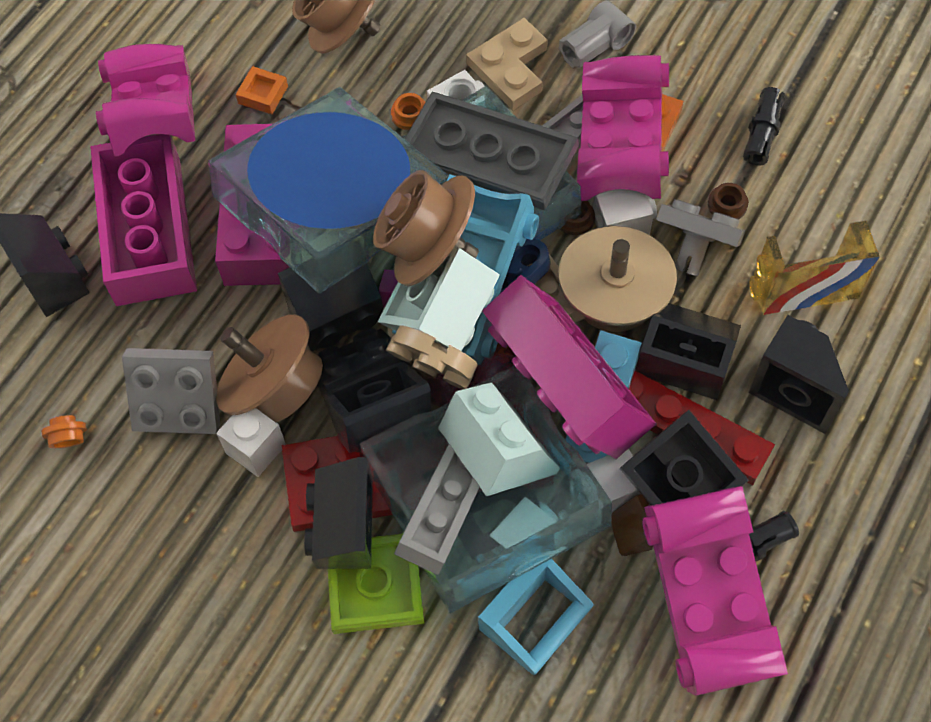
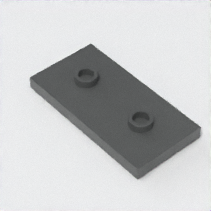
[402,91,579,210]

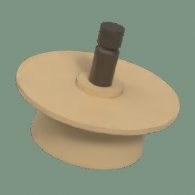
[558,226,677,332]

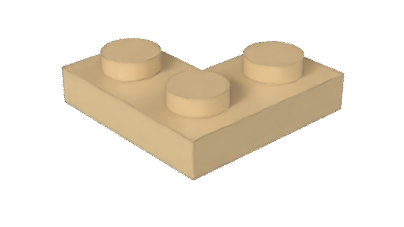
[466,18,548,111]

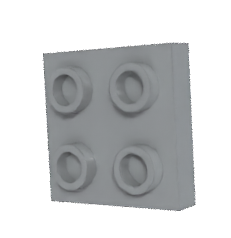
[656,199,746,276]
[122,348,220,434]

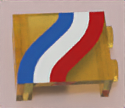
[749,221,880,315]

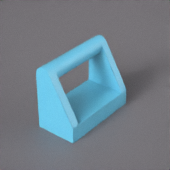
[478,548,594,675]

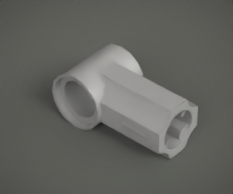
[559,0,636,68]

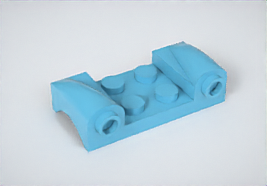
[392,174,539,365]

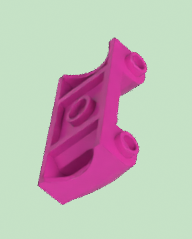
[96,44,195,156]
[577,55,669,201]
[643,486,788,696]

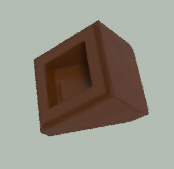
[610,494,653,556]

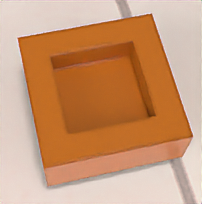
[235,66,288,115]

